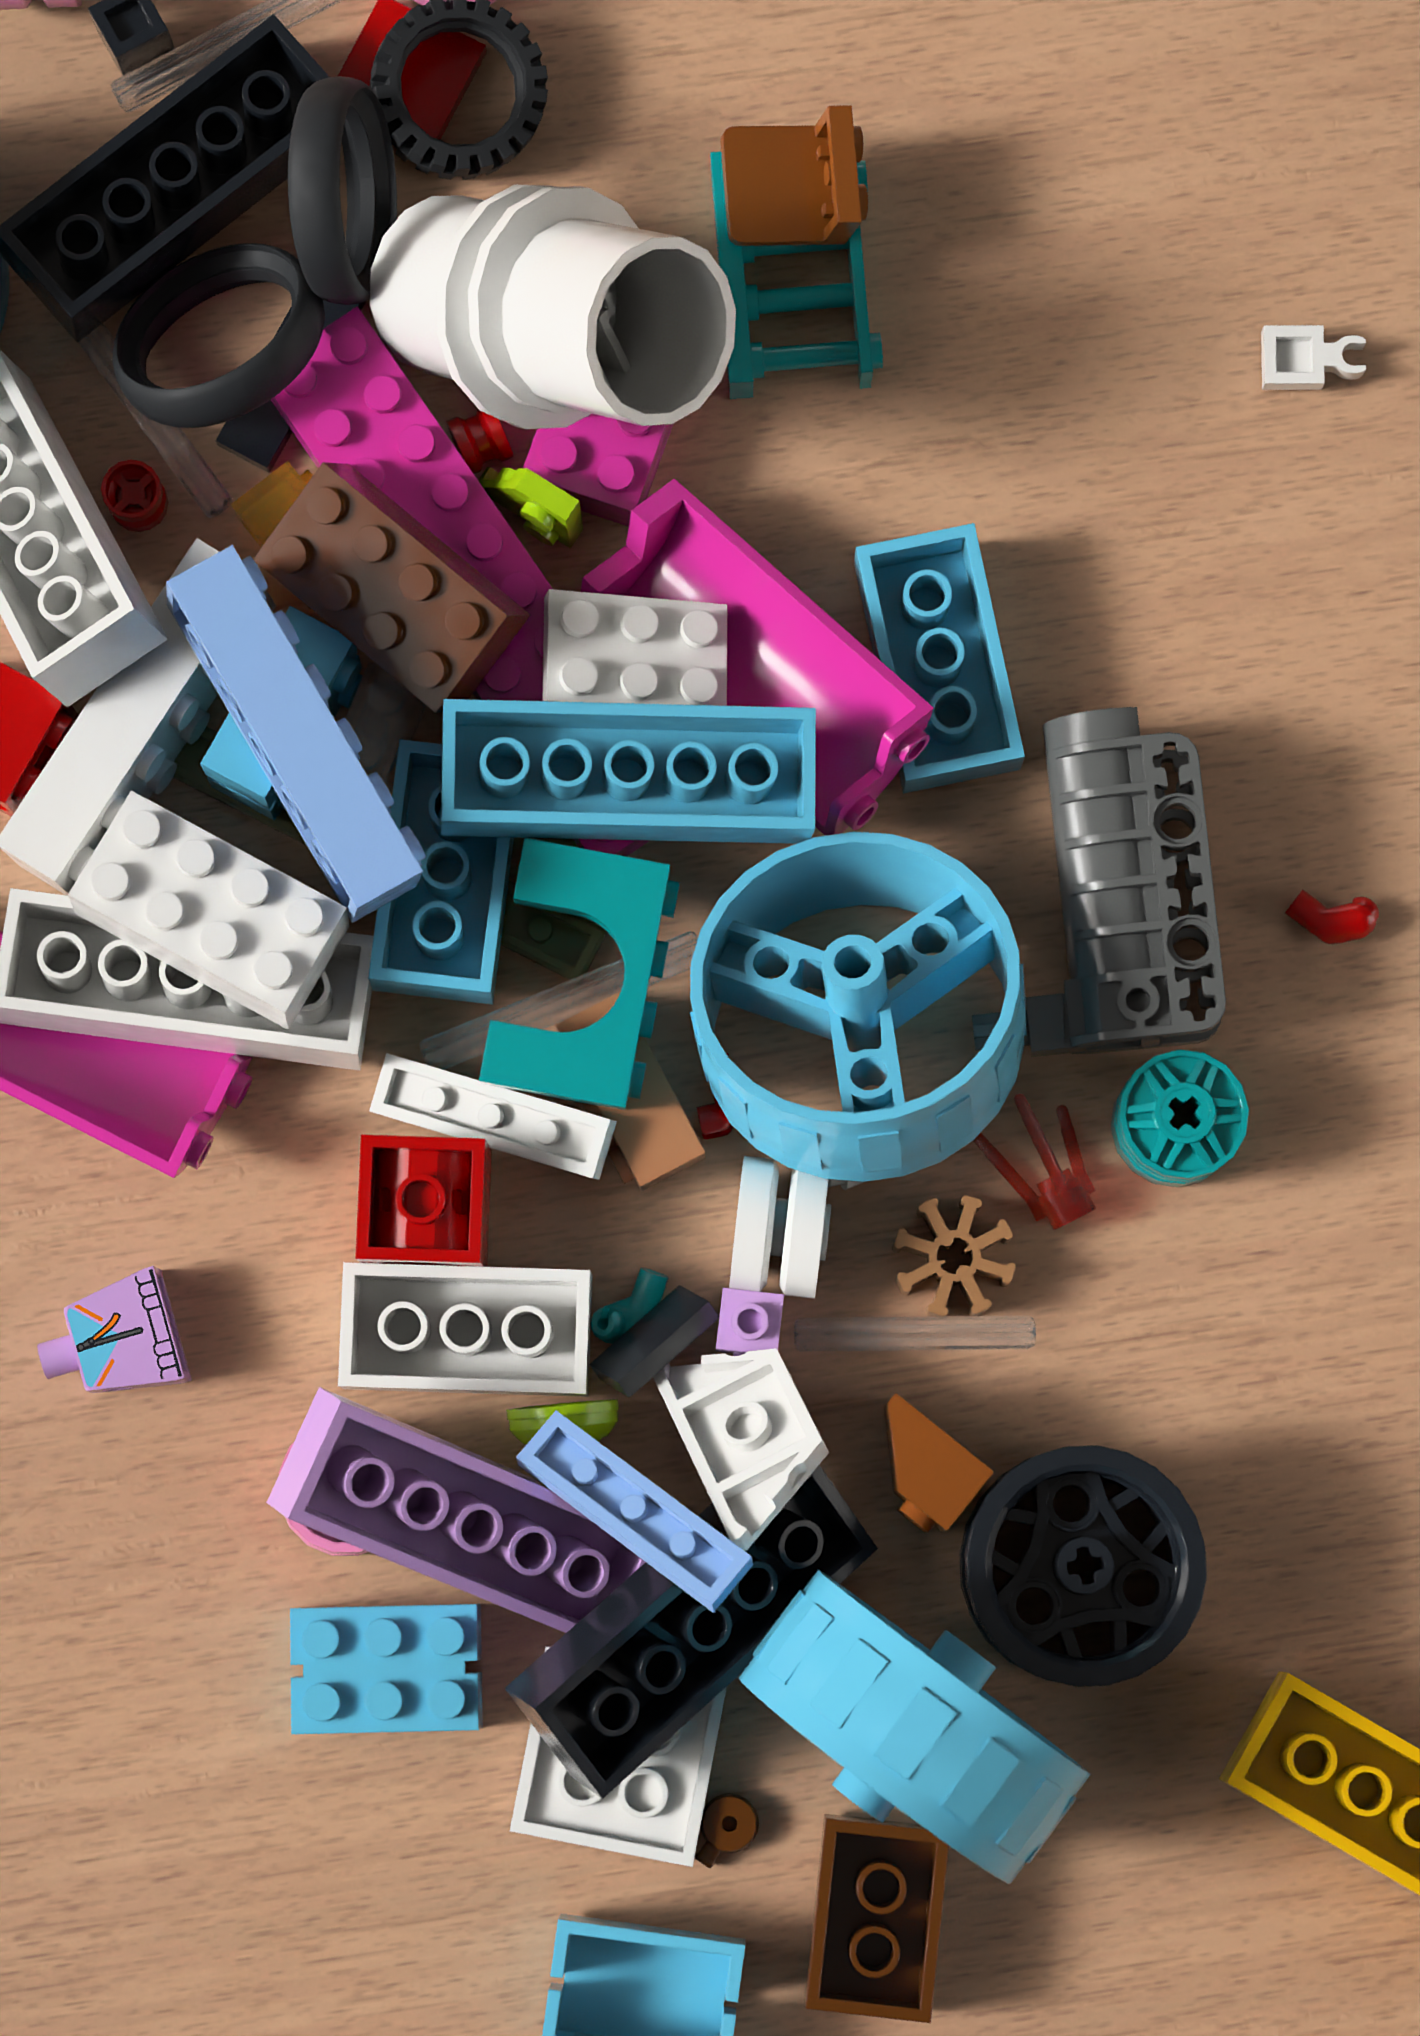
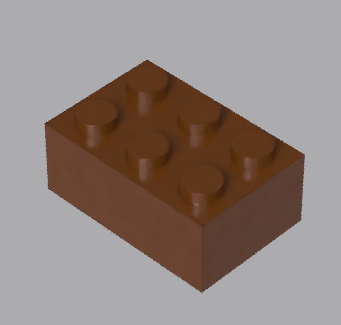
[804,1814,949,2023]

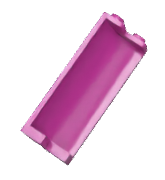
[581,479,934,835]
[0,931,253,1178]

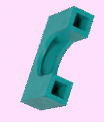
[479,838,680,1110]

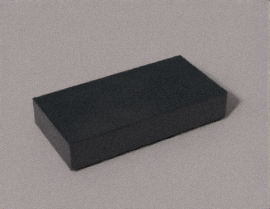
[589,1285,719,1397]

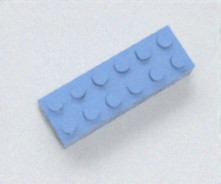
[166,545,426,923]

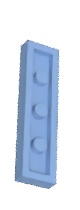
[516,1410,753,1613]

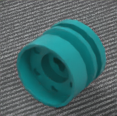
[1111,1049,1249,1187]

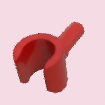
[696,1053,733,1140]

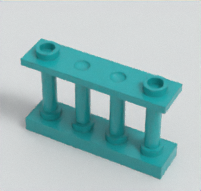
[710,151,883,399]

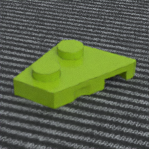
[478,467,583,549]

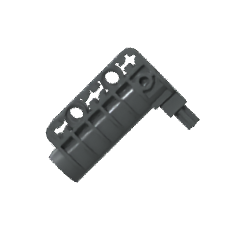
[972,707,1226,1057]

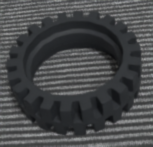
[369,0,548,180]

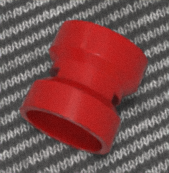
[101,459,169,532]

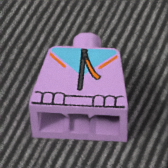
[37,1266,192,1393]

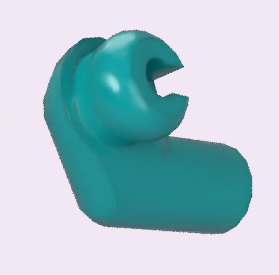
[590,1267,669,1344]

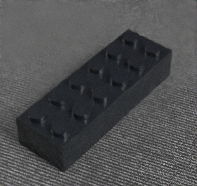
[0,14,329,343]
[505,1465,878,1799]

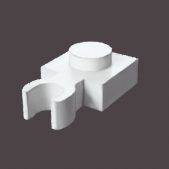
[1261,325,1366,390]

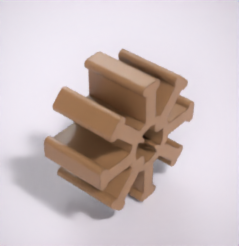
[892,1195,1016,1320]

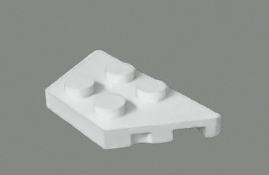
[653,1348,829,1551]

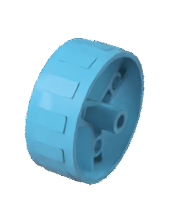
[690,831,1027,1182]
[739,1570,1091,1884]

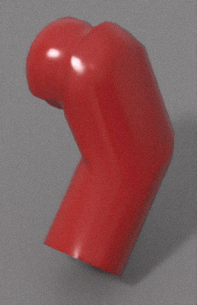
[1285,889,1379,945]

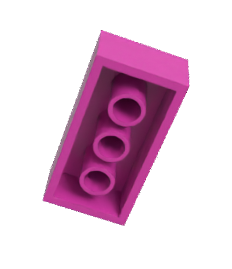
[523,414,674,527]

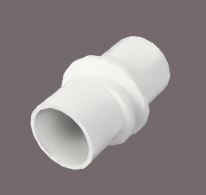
[370,185,736,429]

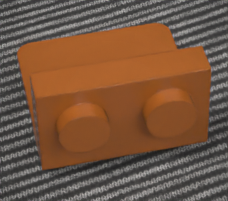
[720,105,868,246]

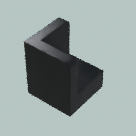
[88,0,177,82]

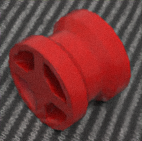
[446,409,514,474]

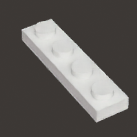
[369,1053,617,1180]

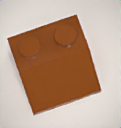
[884,1393,994,1533]

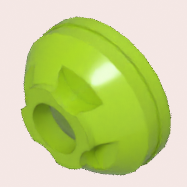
[506,1399,619,1444]

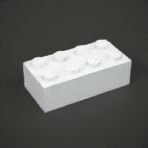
[68,791,350,1030]
[338,1262,593,1397]

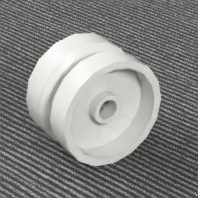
[729,1156,831,1299]

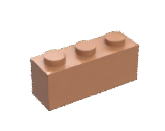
[556,991,706,1192]

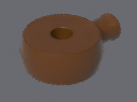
[695,1793,759,1868]

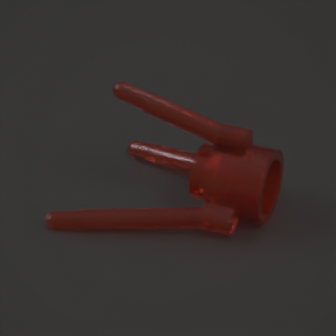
[973,1093,1096,1230]

